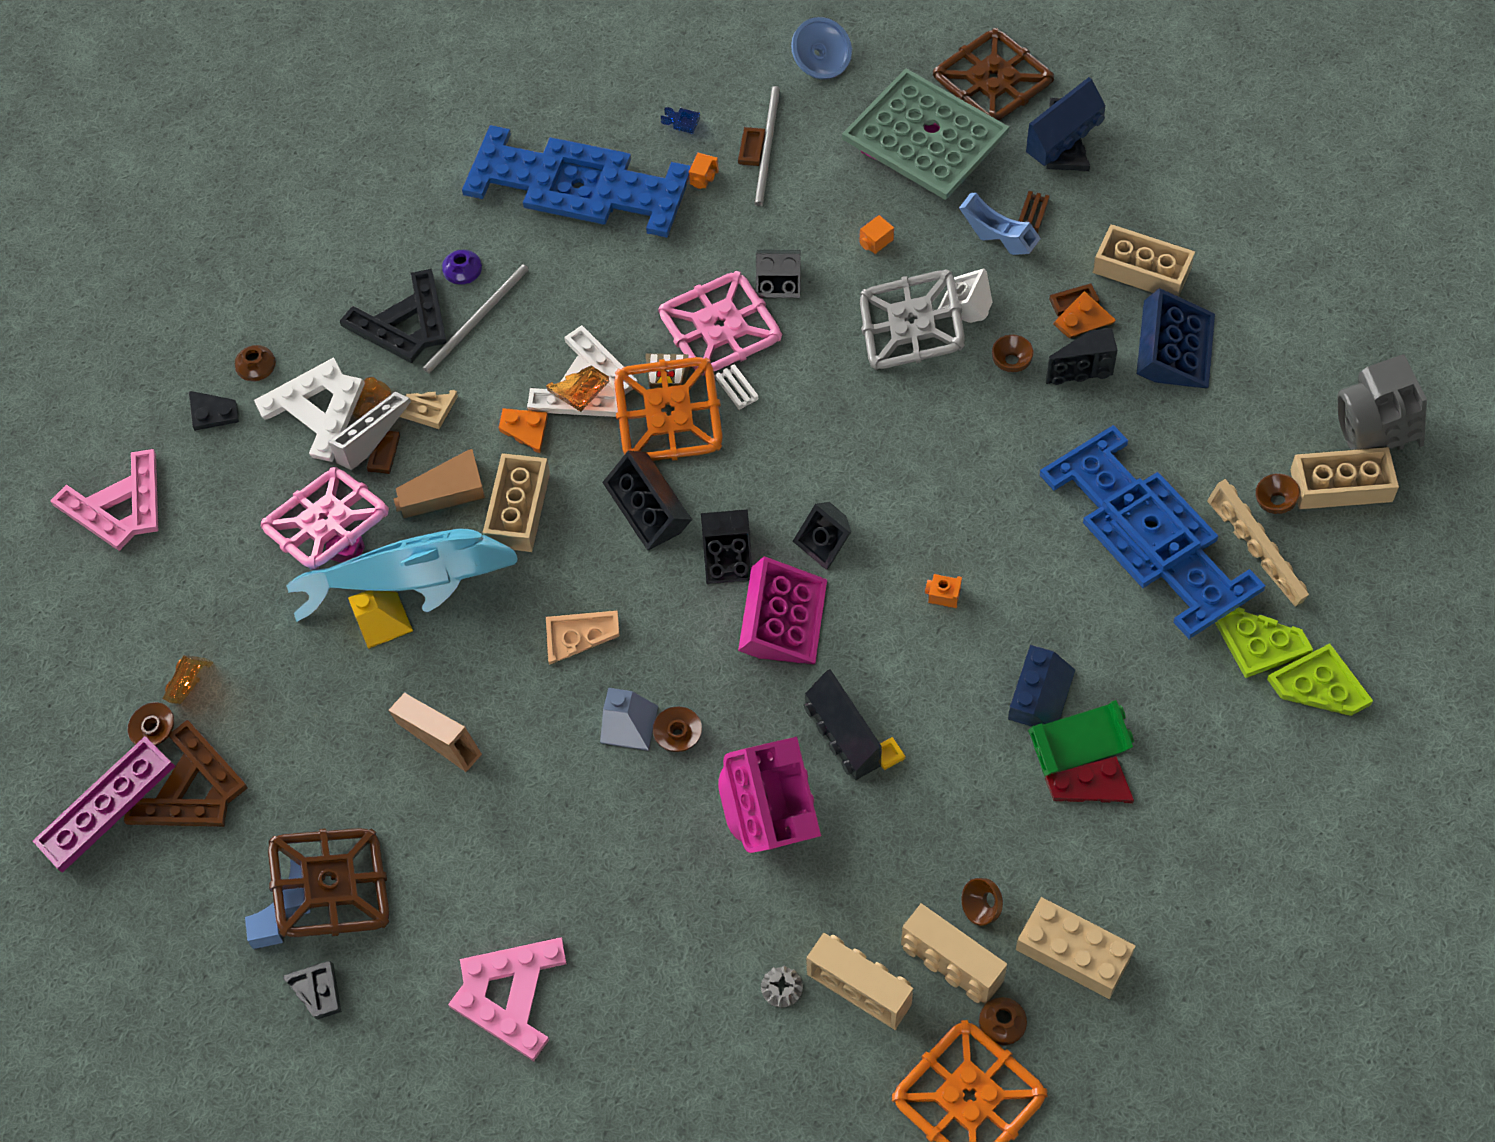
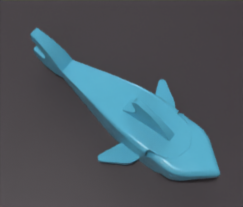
[287,529,518,622]

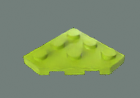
[1215,607,1313,678]
[1267,643,1373,716]

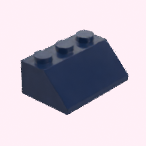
[1008,645,1076,727]

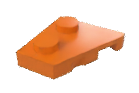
[1053,291,1116,338]
[499,408,548,453]

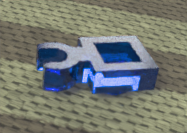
[660,107,700,134]

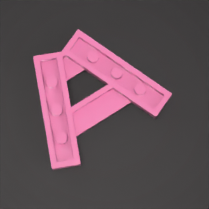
[50,449,158,551]
[448,938,567,1061]

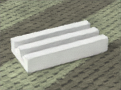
[715,364,759,410]

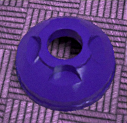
[442,250,482,285]

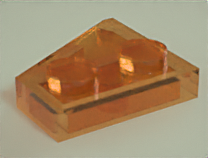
[546,366,610,412]
[162,655,214,704]

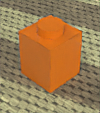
[860,215,894,254]

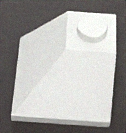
[937,269,993,323]

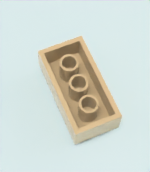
[1093,224,1195,297]
[1290,447,1399,509]
[483,453,550,552]
[1016,897,1135,999]
[901,903,1007,1005]
[806,933,913,1030]

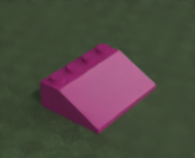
[738,556,827,664]

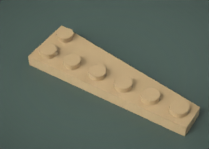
[1207,479,1309,607]

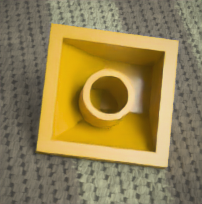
[348,590,413,649]

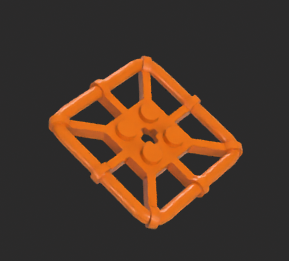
[614,357,723,461]
[892,1020,1048,1142]

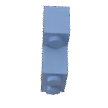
[959,193,1041,255]
[245,860,311,949]

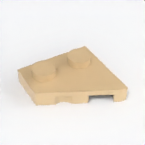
[400,390,458,429]

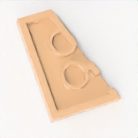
[546,611,620,665]

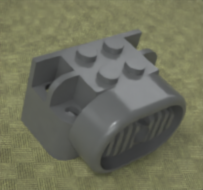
[1337,354,1427,450]

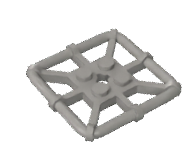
[860,269,965,370]

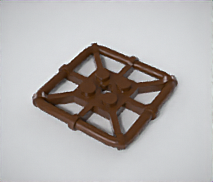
[933,28,1054,121]
[268,828,389,937]

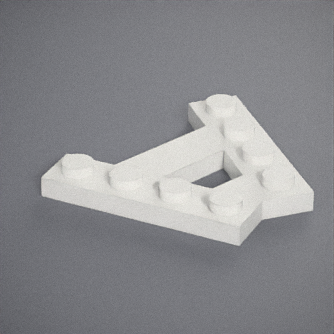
[527,325,638,417]
[254,358,365,462]

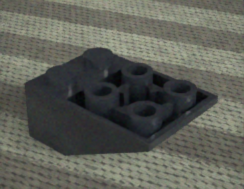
[1046,328,1118,385]
[701,509,752,584]

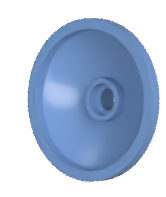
[791,17,852,79]

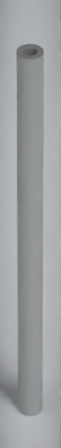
[755,86,780,206]
[423,264,529,374]

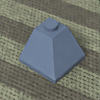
[600,688,658,751]

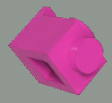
[326,535,365,562]

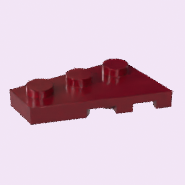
[1045,756,1134,803]

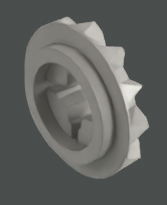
[761,966,803,1007]

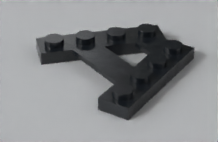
[339,269,447,363]

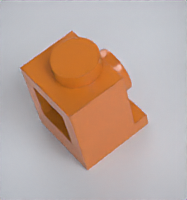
[689,153,719,189]
[925,574,962,608]

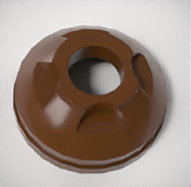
[992,334,1033,372]
[235,345,276,381]
[1256,474,1300,514]
[961,878,1003,925]
[979,997,1027,1045]

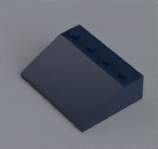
[1136,288,1215,389]

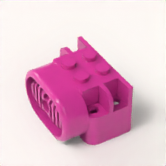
[718,736,821,853]

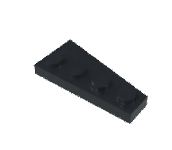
[1046,97,1090,171]

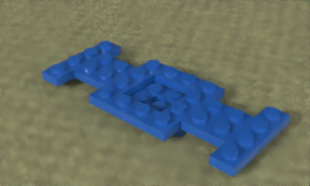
[462,125,691,238]
[1040,425,1265,639]

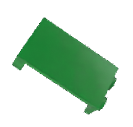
[1028,700,1134,776]

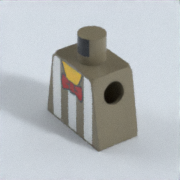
[646,354,690,389]

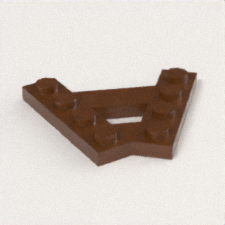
[124,720,248,827]

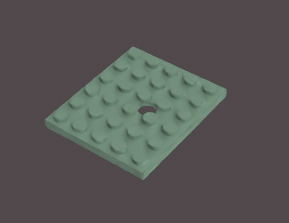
[842,68,1009,200]

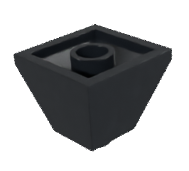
[793,502,852,570]

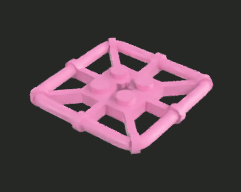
[658,271,782,376]
[260,467,389,570]

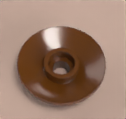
[127,702,174,746]
[653,706,702,752]

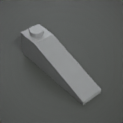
[329,392,411,470]

